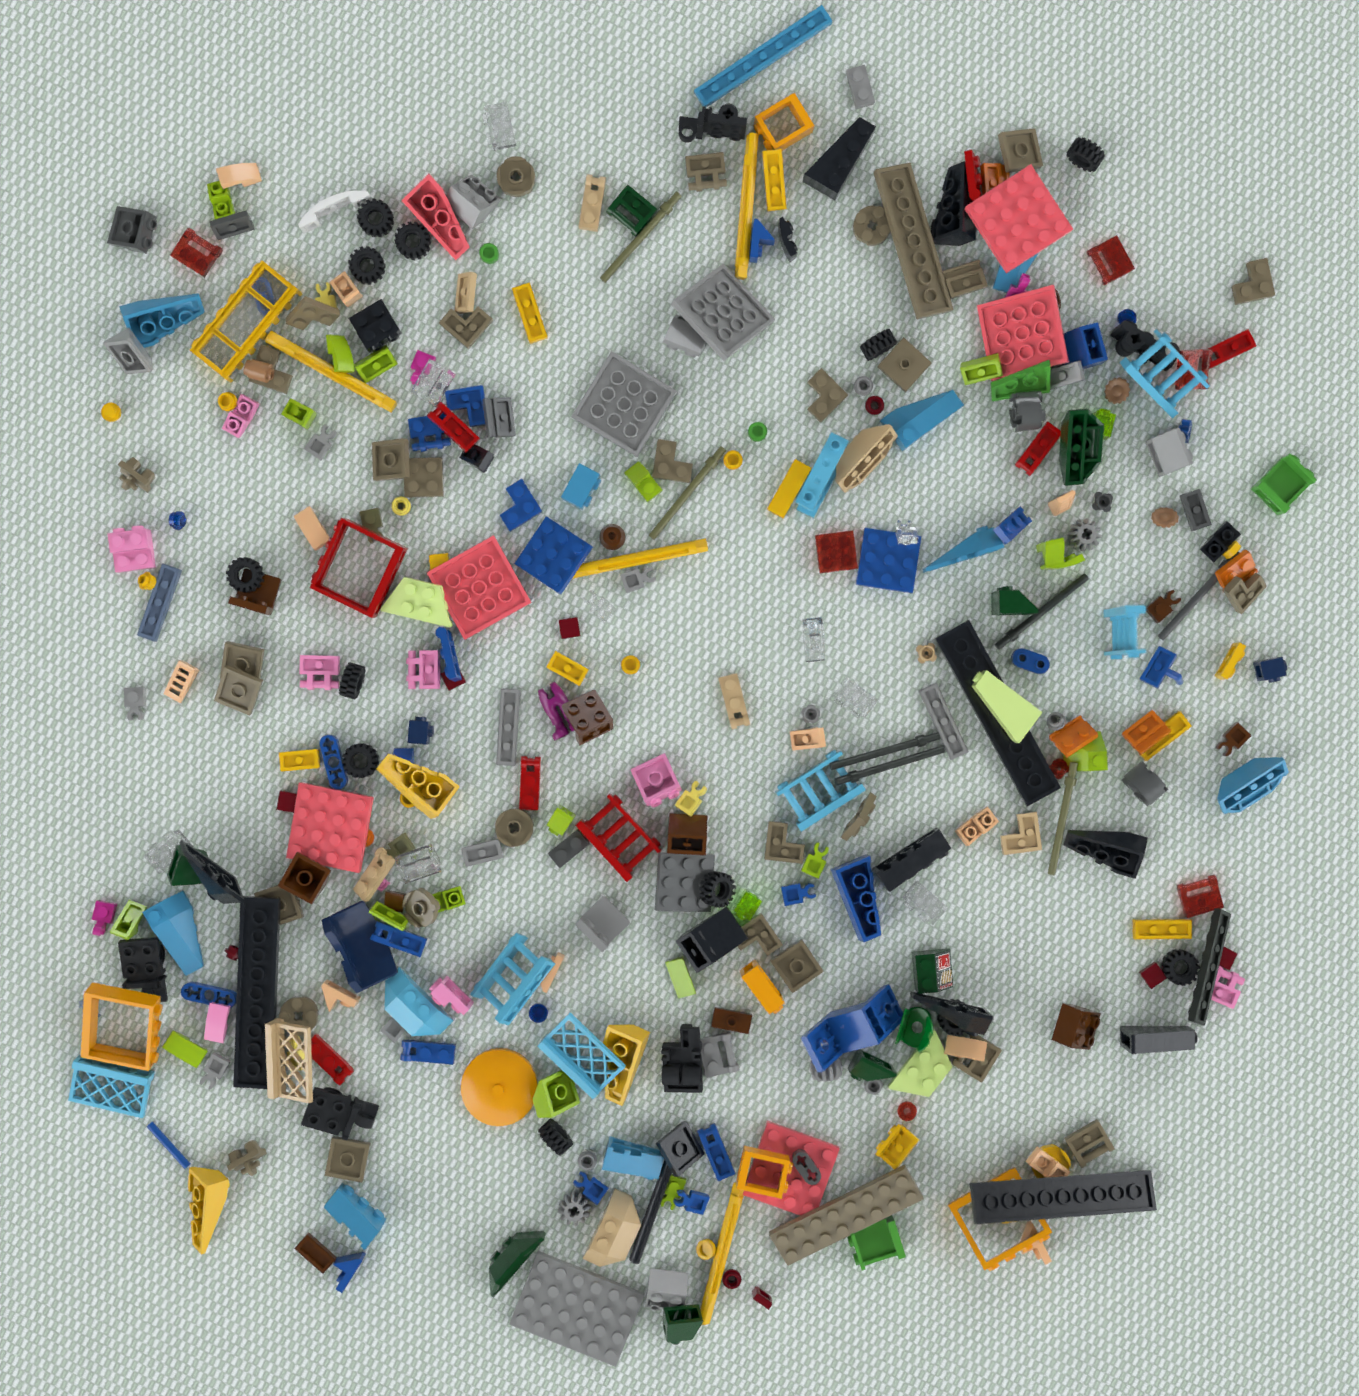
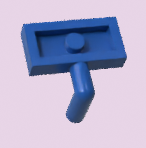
[1140,646,1184,689]

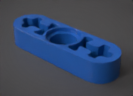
[320,735,348,789]
[181,981,237,1008]

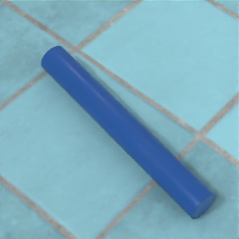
[147,1121,191,1169]

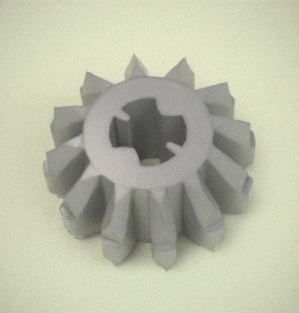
[1068,518,1102,551]
[810,1058,843,1082]
[558,1192,591,1227]

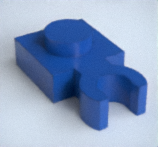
[1178,419,1192,444]
[781,883,816,906]
[573,1172,609,1205]
[673,1189,710,1215]

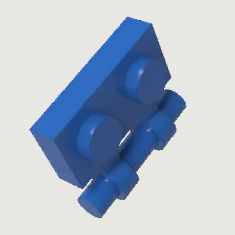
[408,413,451,452]

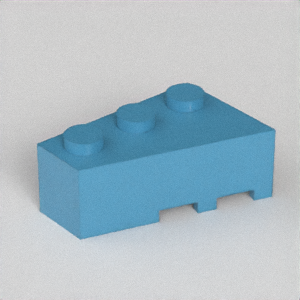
[602,1136,664,1180]
[324,1183,386,1250]

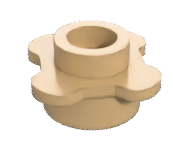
[916,643,937,664]

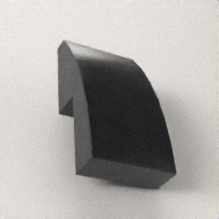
[778,216,798,262]
[1200,521,1241,563]

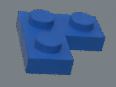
[445,385,485,427]
[500,479,542,532]

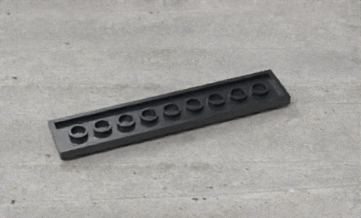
[934,620,1061,806]
[233,896,281,1089]
[969,1170,1157,1224]

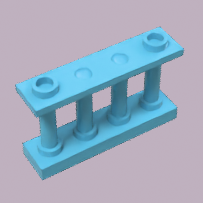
[1120,329,1210,419]
[795,432,849,518]
[1104,605,1146,659]
[775,750,866,832]
[470,933,555,1025]

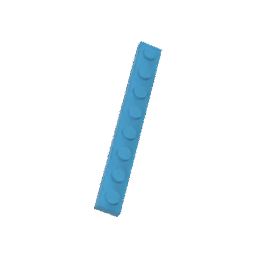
[694,5,832,108]

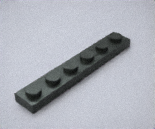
[1188,908,1231,1026]

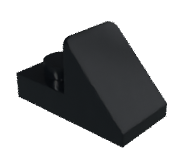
[459,445,494,473]

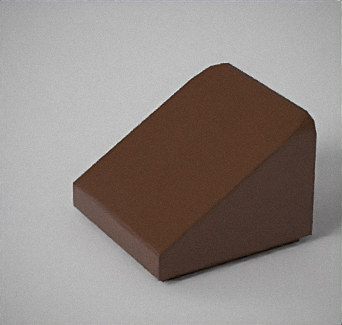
[384,890,406,912]

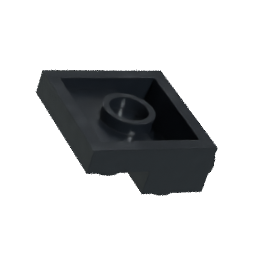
[348,299,402,353]

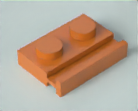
[980,163,1010,195]
[1215,549,1258,592]
[1122,710,1171,756]
[1049,715,1098,757]

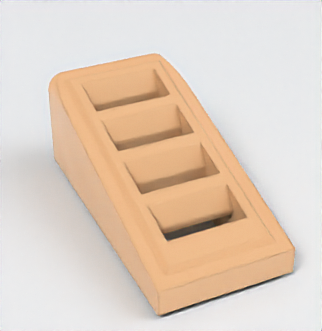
[1048,490,1076,516]
[163,660,199,703]

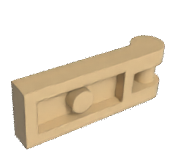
[579,174,606,232]
[718,673,750,730]
[353,847,395,902]

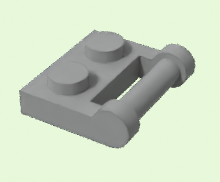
[700,1032,740,1078]

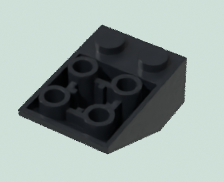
[676,906,748,973]

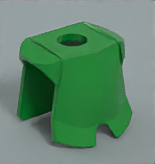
[895,1007,933,1052]

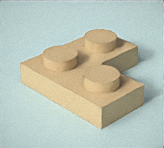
[1000,812,1042,855]

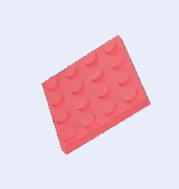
[964,164,1073,274]
[977,285,1069,382]
[427,535,532,640]
[286,782,374,873]
[743,1121,840,1216]

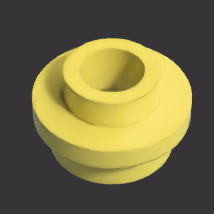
[391,496,411,516]

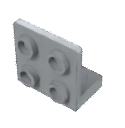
[575,896,630,952]

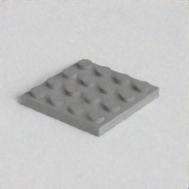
[671,264,775,361]
[571,351,677,457]

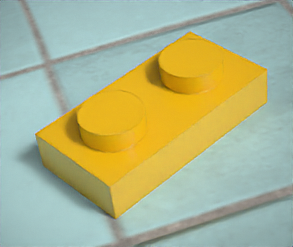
[1214,642,1246,680]
[546,651,589,686]
[279,749,321,772]

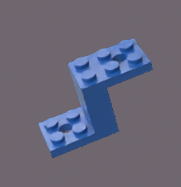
[801,984,903,1073]

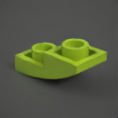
[207,181,235,219]
[326,334,355,373]
[1040,553,1085,570]
[432,886,466,913]
[162,1030,208,1068]

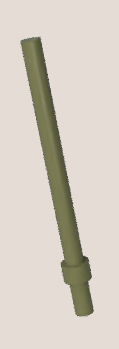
[600,191,682,283]
[648,446,726,540]
[1048,762,1078,875]

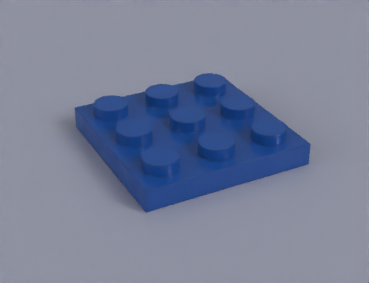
[514,516,593,595]
[855,528,922,594]

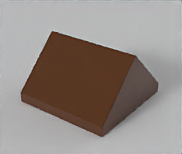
[278,852,331,905]

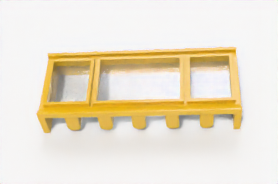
[190,260,302,383]

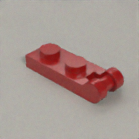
[964,149,983,201]
[1198,329,1257,371]
[427,402,480,453]
[1015,421,1061,476]
[519,756,541,810]
[311,1033,354,1085]

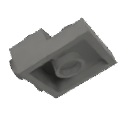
[107,206,158,254]

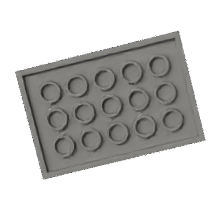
[509,1251,644,1367]

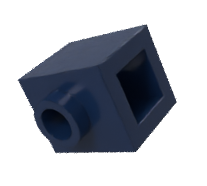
[1253,657,1287,683]
[407,716,434,745]

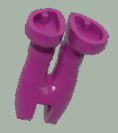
[538,681,574,741]

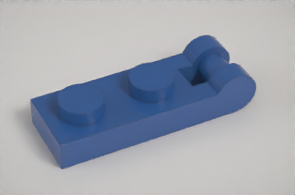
[993,506,1032,545]
[435,627,462,682]
[370,920,428,957]
[400,1040,456,1065]
[697,1123,736,1181]

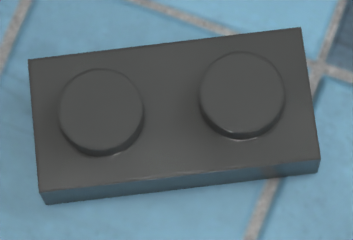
[210,210,255,240]
[1179,489,1212,532]
[548,829,590,868]

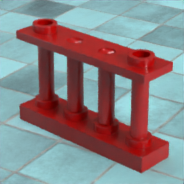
[575,793,661,882]

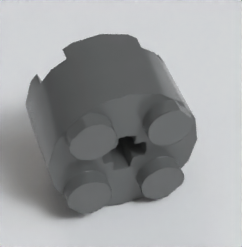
[1009,390,1046,432]
[1122,761,1169,806]

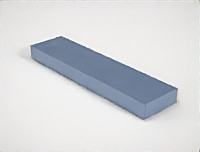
[137,563,182,642]

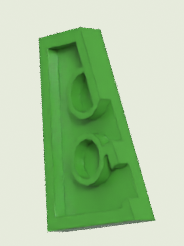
[990,360,1050,401]

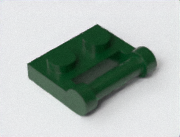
[606,184,657,237]

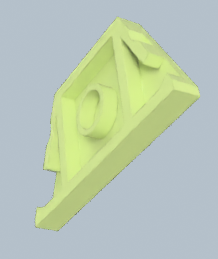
[380,577,453,628]
[887,1029,953,1097]

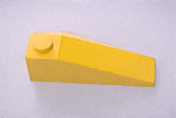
[376,753,460,819]
[603,1024,650,1106]
[188,1167,230,1255]

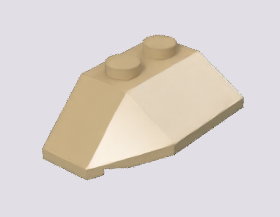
[836,424,897,493]
[583,1188,641,1267]

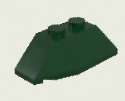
[1059,409,1104,486]
[489,1231,546,1298]

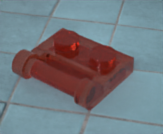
[170,228,223,278]
[1086,235,1135,286]
[1175,349,1213,390]
[1177,874,1224,918]

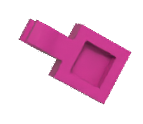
[1004,273,1031,298]
[410,350,436,386]
[92,900,117,936]

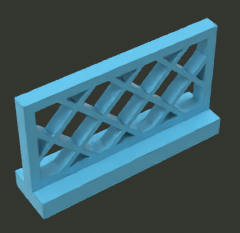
[537,1012,626,1099]
[68,1054,155,1118]

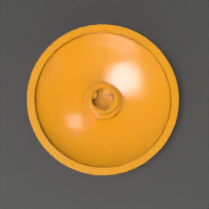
[461,1048,538,1126]

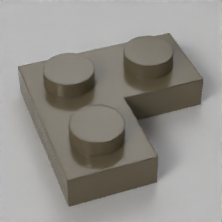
[1231,258,1275,305]
[286,296,340,330]
[439,307,494,349]
[249,345,293,394]
[807,368,848,423]
[652,439,693,484]
[1223,573,1267,615]
[841,792,877,841]
[764,821,805,864]
[738,913,783,956]

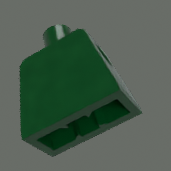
[167,844,217,886]
[662,1304,703,1345]

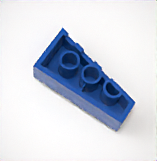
[830,855,881,942]

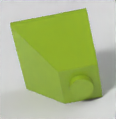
[1063,731,1108,771]
[533,1070,580,1118]

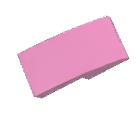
[222,394,260,438]
[204,1002,231,1043]

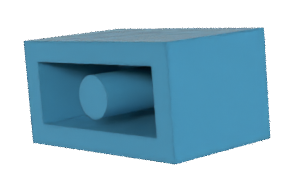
[561,463,602,510]

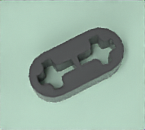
[792,1149,821,1185]

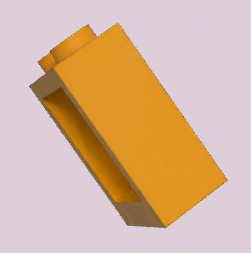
[753,92,814,151]
[740,959,785,1015]
[736,1145,793,1199]

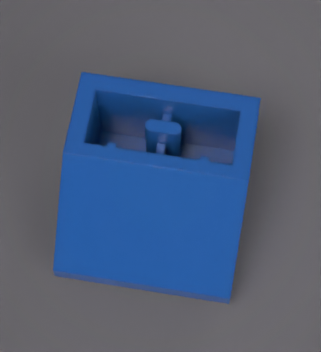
[1062,322,1108,369]

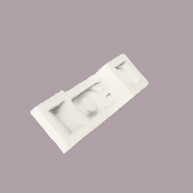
[298,191,372,234]

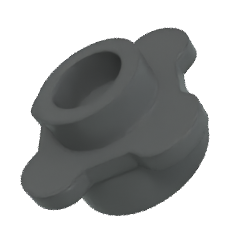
[1092,492,1113,512]

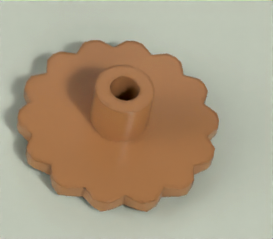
[1104,377,1131,404]
[1151,507,1179,528]

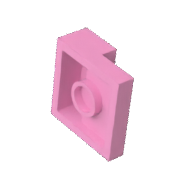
[107,526,156,573]
[630,753,682,807]
[429,976,474,1015]

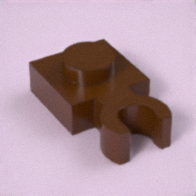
[1146,590,1181,623]
[1215,722,1252,756]

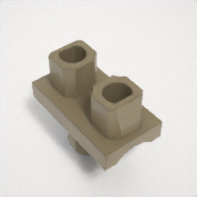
[118,457,155,493]
[227,1140,267,1176]

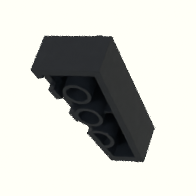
[802,117,876,200]
[872,828,952,892]

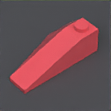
[401,174,470,260]

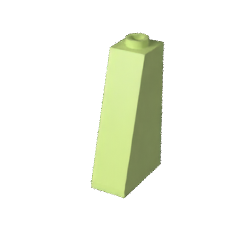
[972,670,1043,743]

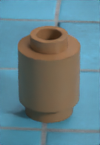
[243,359,275,383]

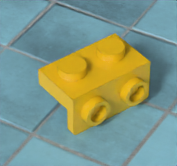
[875,1124,920,1169]

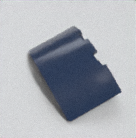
[321,901,398,994]

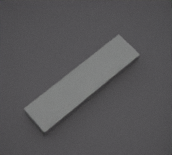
[919,683,969,760]
[496,689,521,766]

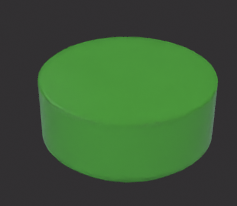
[479,243,499,264]
[748,422,767,442]

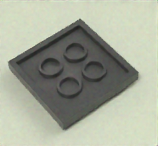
[654,852,715,912]

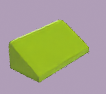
[354,345,398,383]
[960,353,1003,385]
[369,901,409,931]
[665,956,696,999]

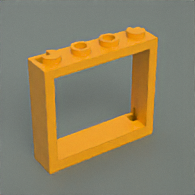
[81,982,163,1071]
[948,1167,1052,1271]

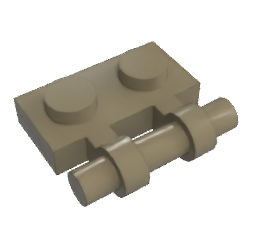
[685,152,727,192]

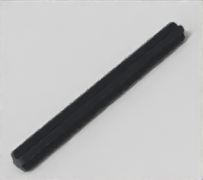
[629,1160,672,1264]

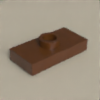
[711,1007,752,1034]
[294,1232,337,1274]

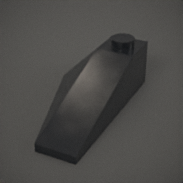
[931,161,976,246]
[1063,830,1148,879]
[179,840,245,904]
[910,991,994,1037]

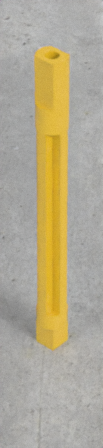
[735,133,759,280]
[265,331,396,413]
[572,538,708,579]
[700,1182,744,1325]

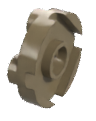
[497,156,536,197]
[853,206,891,246]
[495,808,534,847]
[403,888,440,928]
[278,996,319,1036]

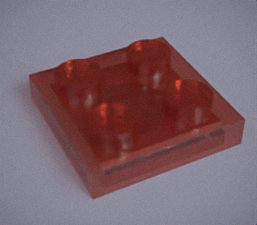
[815,531,858,574]

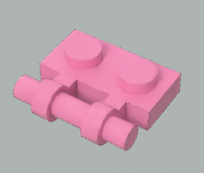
[406,650,440,689]
[299,655,340,690]
[1211,966,1245,1009]

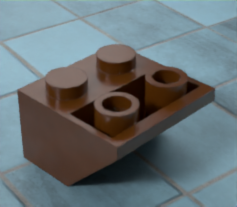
[667,813,708,856]
[1051,1003,1101,1050]

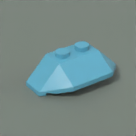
[384,967,454,1036]

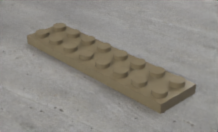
[873,163,954,320]
[769,1165,924,1266]

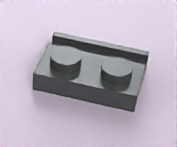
[482,397,516,438]

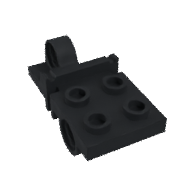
[679,104,747,143]
[1110,320,1180,371]
[118,937,168,1002]
[661,1024,703,1093]
[301,1087,379,1140]

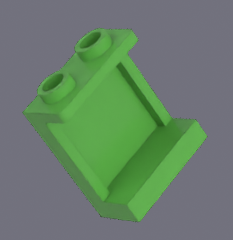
[1251,454,1317,515]
[847,1215,906,1270]

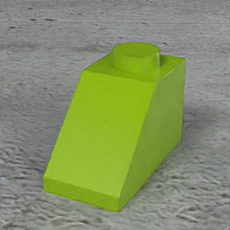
[547,805,576,836]

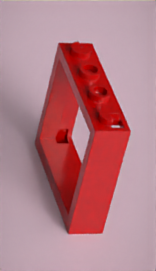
[310,518,408,618]

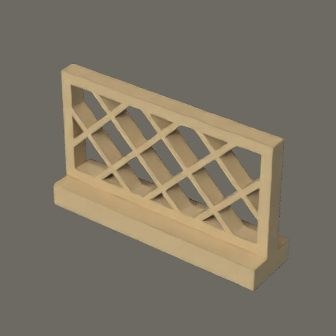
[265,1018,313,1103]

